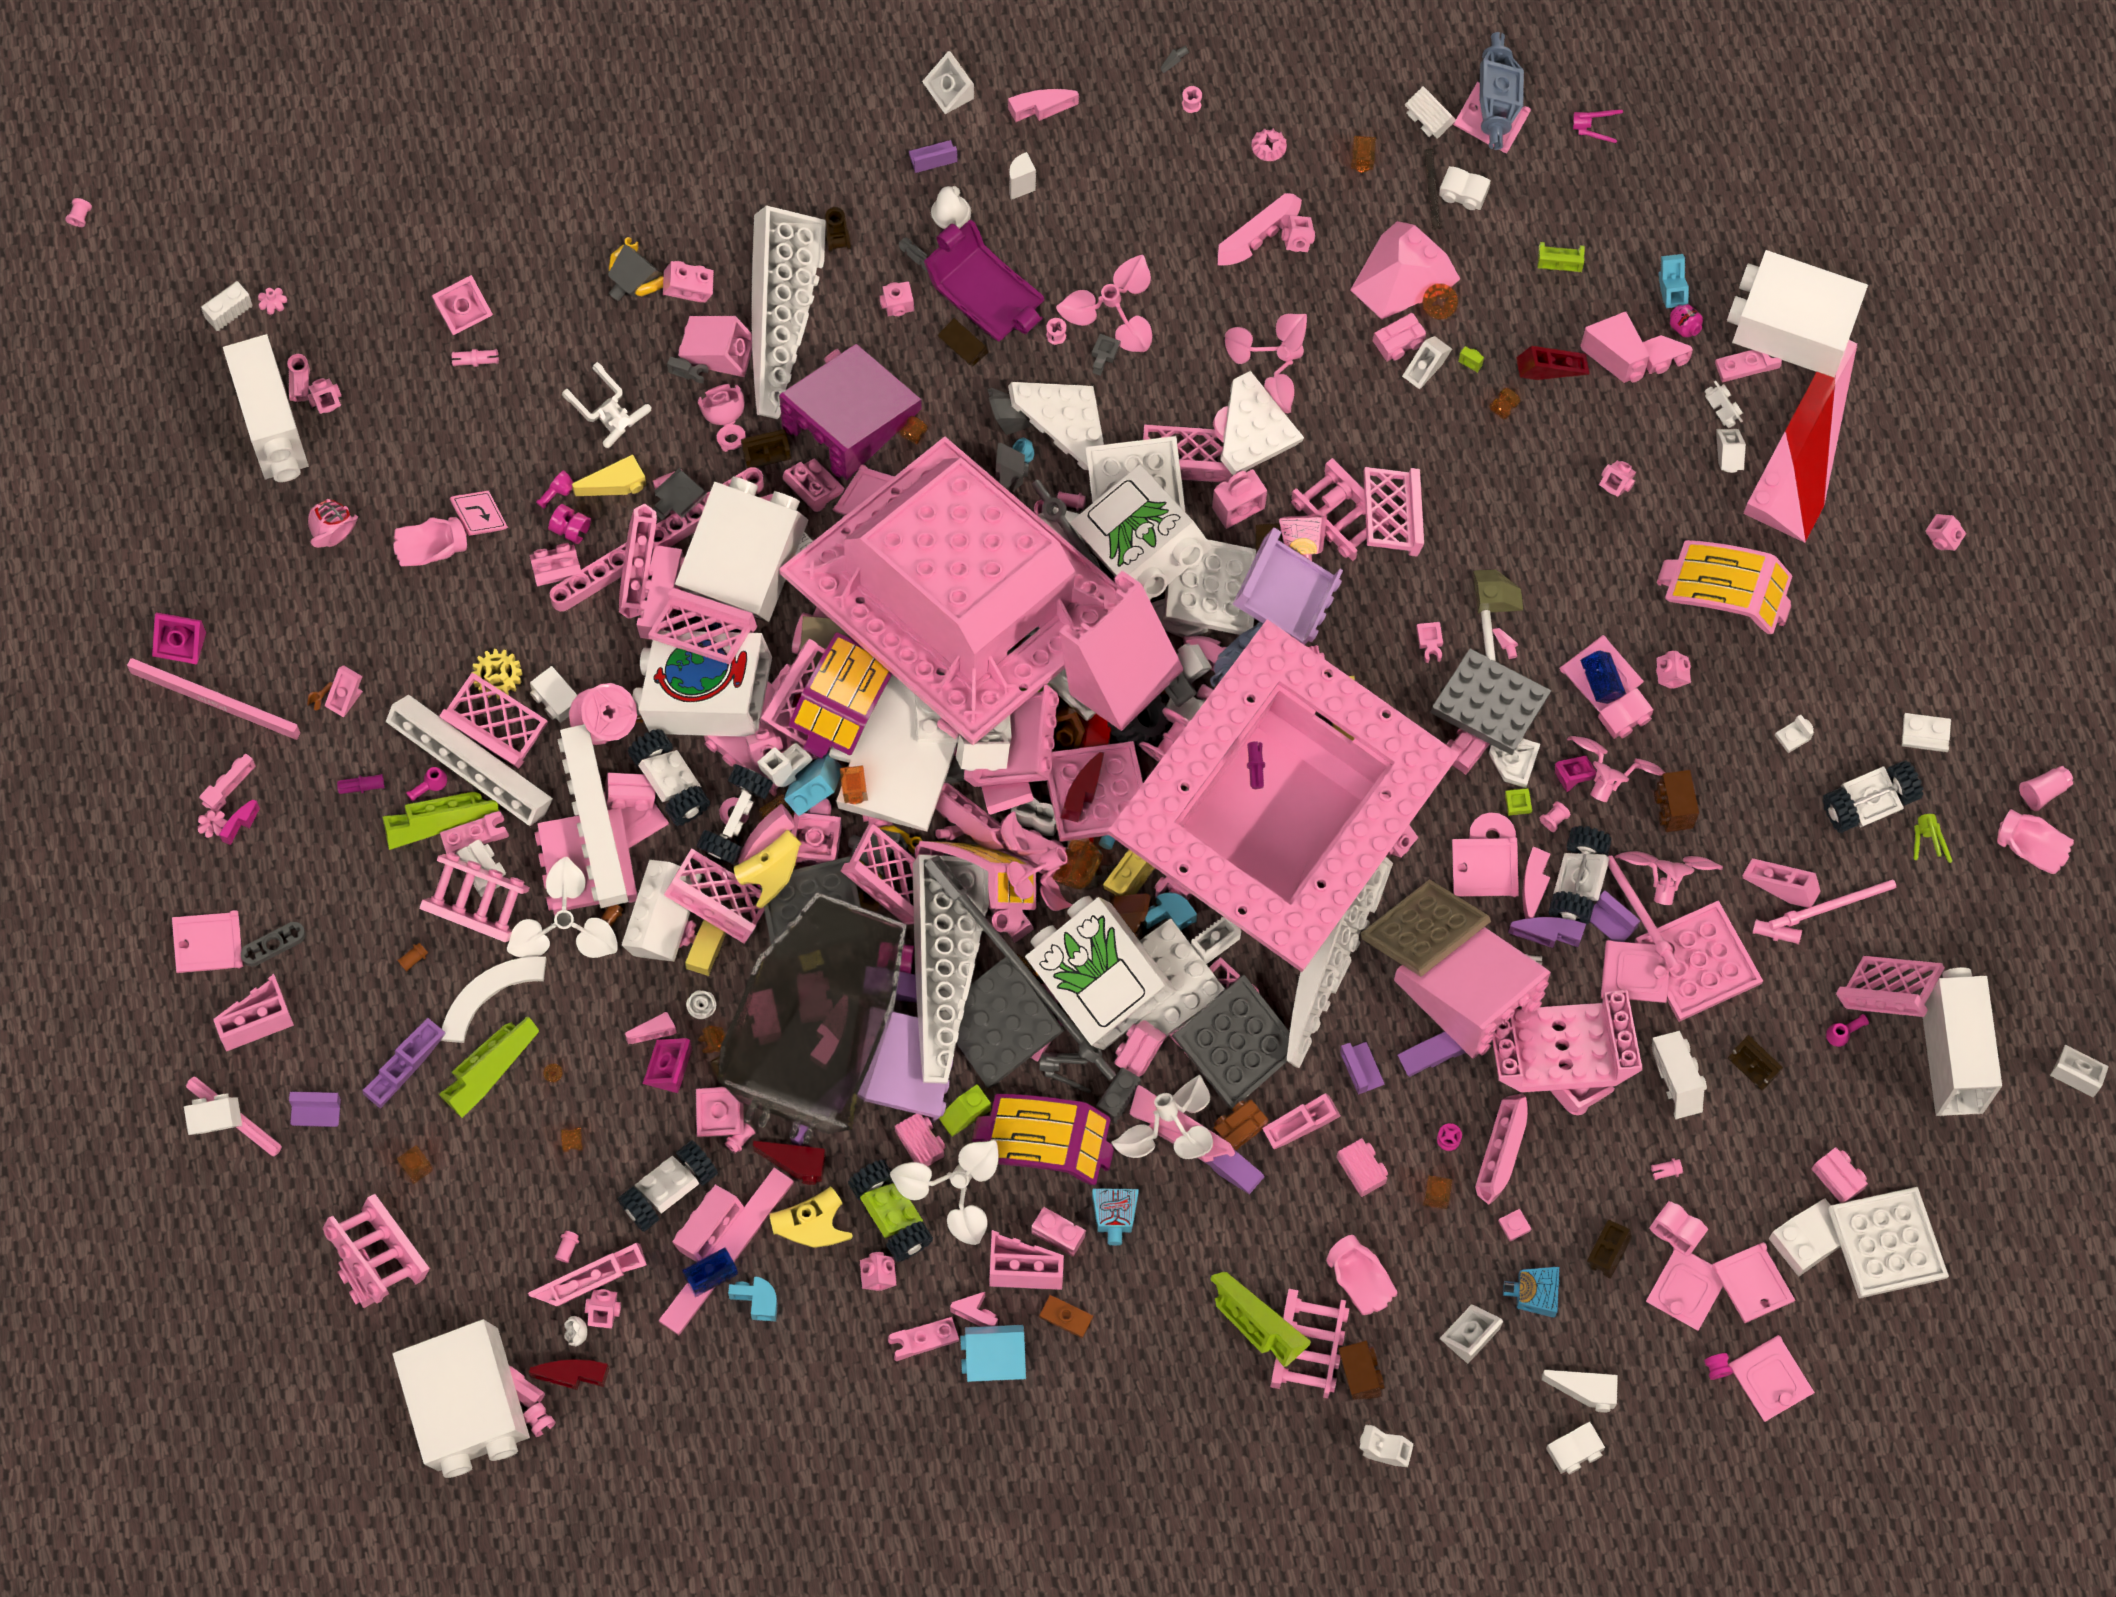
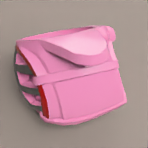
[308,499,358,548]

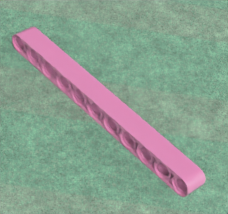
[550,468,764,611]

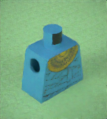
[1503,1267,1559,1317]

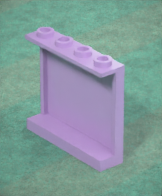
[1233,528,1343,645]
[852,1007,953,1122]

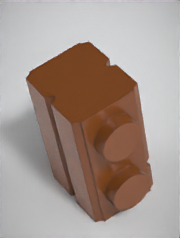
[1213,1099,1269,1151]

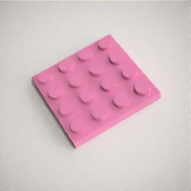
[1047,741,1143,842]
[1635,900,1763,1022]

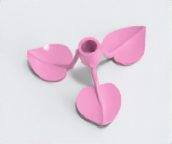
[1056,255,1152,352]
[1225,314,1307,413]
[1567,736,1665,802]
[1001,811,1073,911]
[1615,851,1723,905]

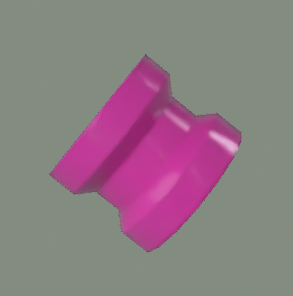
[1437,1123,1462,1151]
[1704,1353,1733,1380]

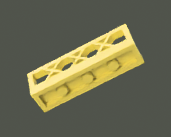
[1103,850,1155,896]

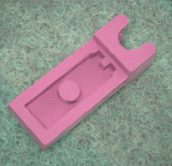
[1715,350,1782,382]
[199,754,256,813]
[440,811,509,853]
[888,1317,959,1361]

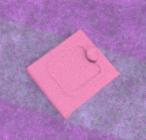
[1453,82,1531,153]
[833,464,898,515]
[1559,635,1644,712]
[604,792,669,848]
[1452,837,1519,897]
[172,911,243,973]
[1601,940,1670,1003]
[1712,1242,1795,1323]
[1646,1248,1723,1331]
[1728,1335,1815,1422]

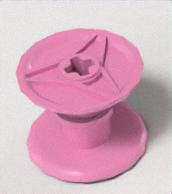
[569,683,637,745]
[1139,707,1190,762]

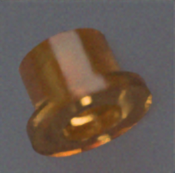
[543,1064,563,1082]

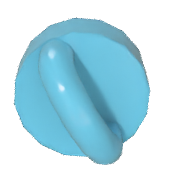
[1012,438,1034,463]

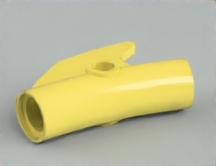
[734,829,802,909]
[769,1187,853,1248]

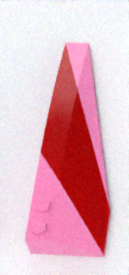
[1744,340,1857,543]

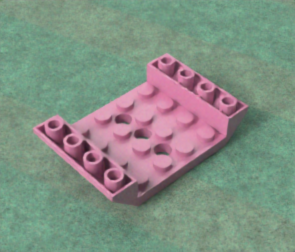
[1492,990,1642,1092]

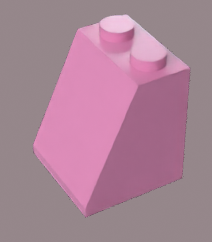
[1580,312,1650,383]
[678,316,752,377]

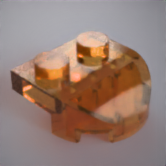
[1052,840,1103,889]

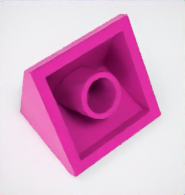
[152,612,206,664]
[643,1038,692,1093]

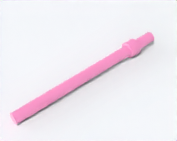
[1608,856,1680,970]
[1769,879,1896,930]

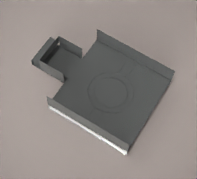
[653,467,707,520]

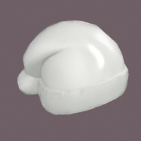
[931,186,971,229]

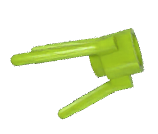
[1914,814,1952,863]

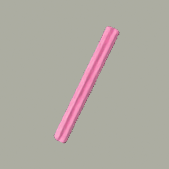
[186,1077,282,1156]

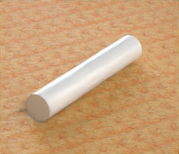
[1481,610,1496,661]

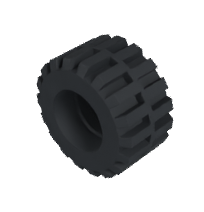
[1107,695,1169,749]

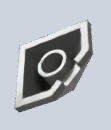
[988,388,1031,435]
[995,443,1029,493]

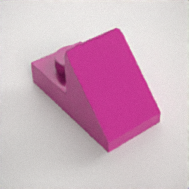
[1555,756,1597,792]

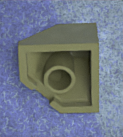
[1473,569,1523,613]

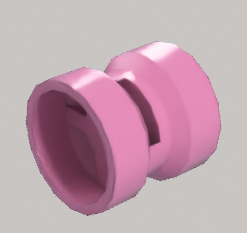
[523,1403,556,1437]

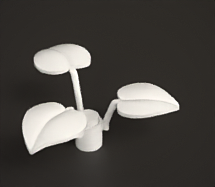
[507,857,617,958]
[1112,1075,1213,1159]
[890,1140,999,1245]

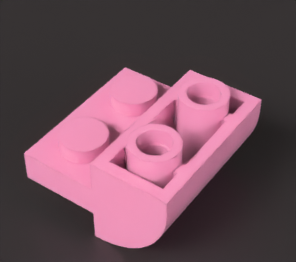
[783,458,845,512]
[529,543,581,586]

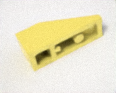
[572,455,646,496]

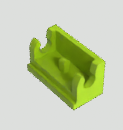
[1537,242,1585,272]

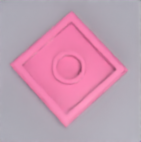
[696,1086,744,1137]

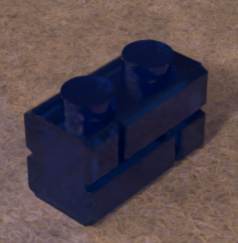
[1580,650,1626,704]
[682,1247,738,1298]

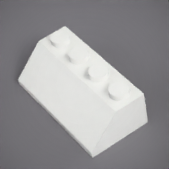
[622,860,702,962]

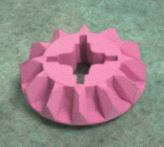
[1252,128,1287,161]

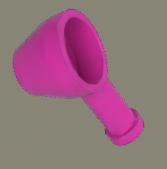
[536,470,574,509]
[406,767,447,802]
[1826,1014,1869,1047]

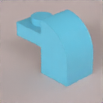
[1659,254,1689,308]
[1142,893,1197,931]
[728,1277,777,1321]

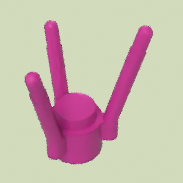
[1573,110,1623,143]

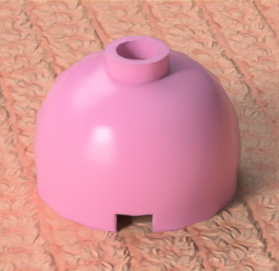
[698,384,745,426]

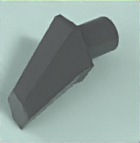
[1161,45,1190,74]

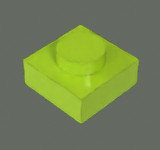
[1458,346,1484,373]
[1505,788,1532,816]

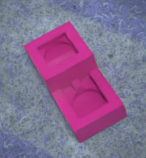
[219,800,260,845]

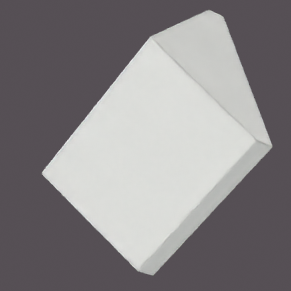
[922,51,974,114]
[2050,1045,2109,1097]
[1440,1304,1503,1364]

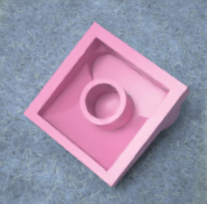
[431,275,493,335]
[1550,1064,1615,1115]

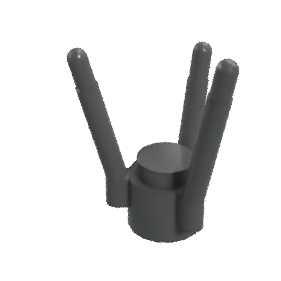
[1039,1052,1091,1093]

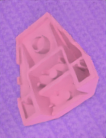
[1350,221,1460,319]

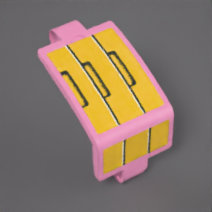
[1657,540,1792,634]
[914,841,1036,932]

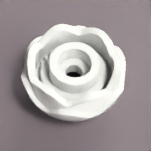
[686,990,716,1019]
[564,1316,587,1347]

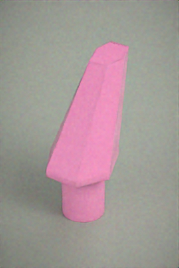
[1492,628,1518,659]
[936,825,965,840]

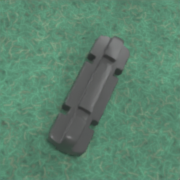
[899,237,928,272]

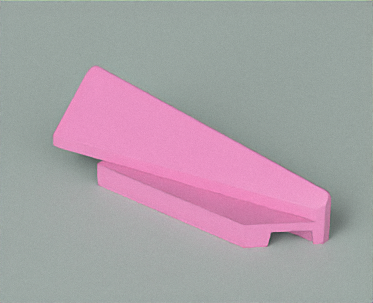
[1129,1085,1235,1162]
[528,1243,647,1306]

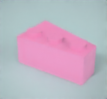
[213,974,294,1052]

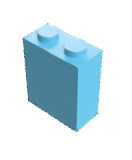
[784,751,843,816]
[960,1325,1026,1382]

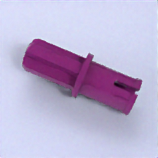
[1247,741,1265,790]
[337,774,385,794]

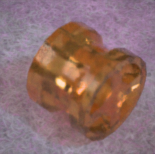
[900,416,928,444]
[561,1127,583,1152]

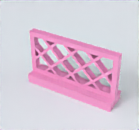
[1143,425,1232,482]
[1363,467,1424,556]
[648,588,757,665]
[759,639,826,746]
[439,673,548,769]
[841,824,916,925]
[664,848,764,944]
[1836,956,1945,1017]

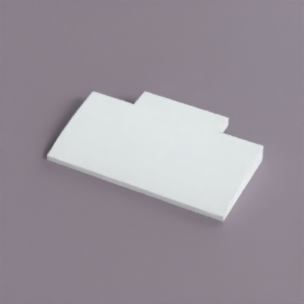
[829,675,958,832]

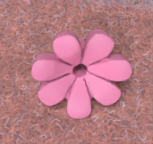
[258,288,287,314]
[198,810,227,838]
[679,920,697,948]

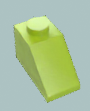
[938,1085,991,1137]

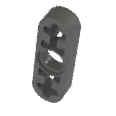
[240,922,306,967]

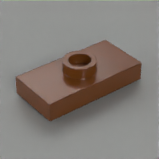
[1039,1295,1093,1339]

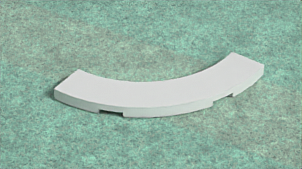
[441,957,546,1043]

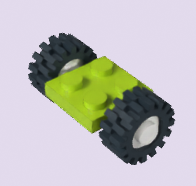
[848,1160,933,1262]

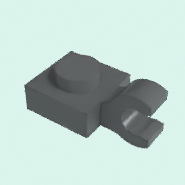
[1092,334,1121,376]
[667,356,709,383]

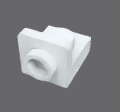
[1775,715,1814,753]

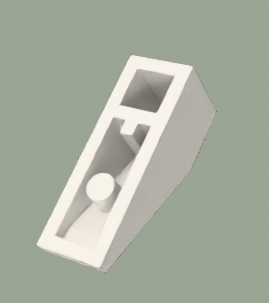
[1542,1370,1617,1412]

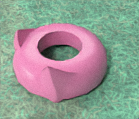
[717,424,746,452]
[719,797,750,825]

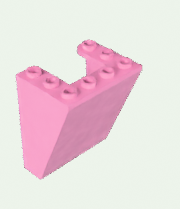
[1059,571,1184,731]
[1394,927,1551,1059]

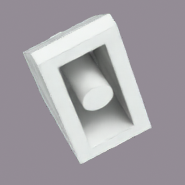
[1402,336,1452,389]
[1716,429,1746,473]

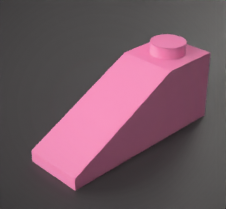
[1742,858,1821,908]

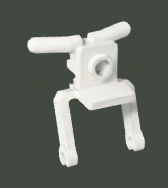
[562,362,651,448]

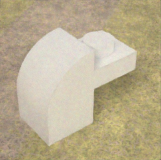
[757,742,812,787]
[1360,1425,1413,1467]

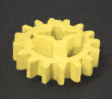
[471,649,522,699]

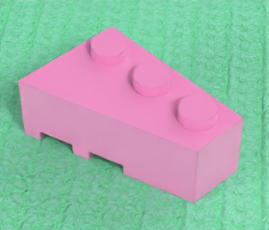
[990,1230,1064,1290]

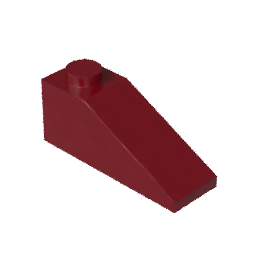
[1516,346,1590,380]
[753,1141,826,1185]

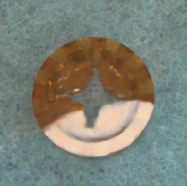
[1422,284,1458,320]

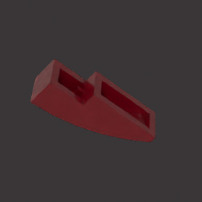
[1060,752,1104,822]
[529,1359,609,1390]

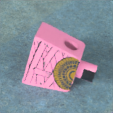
[1279,515,1327,561]

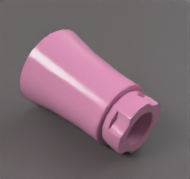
[2019,766,2073,811]

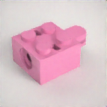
[1212,469,1267,529]
[791,798,842,866]

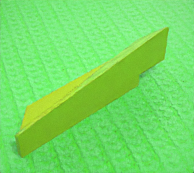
[382,792,499,850]
[439,1017,539,1118]
[1210,1272,1311,1367]

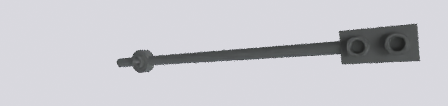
[1032,480,1197,707]
[924,856,1116,1081]

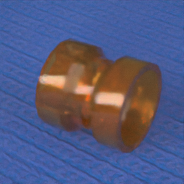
[1489,388,1521,419]

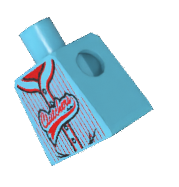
[1092,1189,1138,1246]

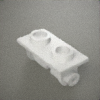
[1705,381,1743,428]

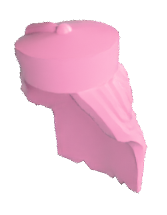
[393,517,467,566]
[1997,809,2074,874]
[1326,1235,1397,1315]

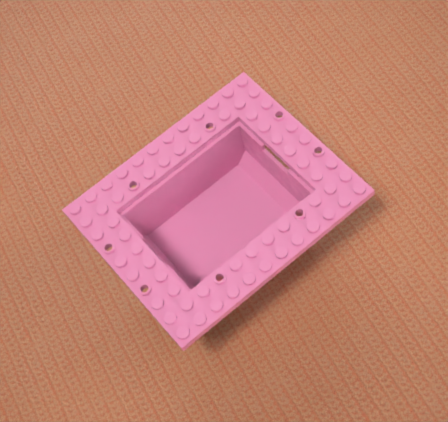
[779,437,1121,745]
[1107,619,1460,972]

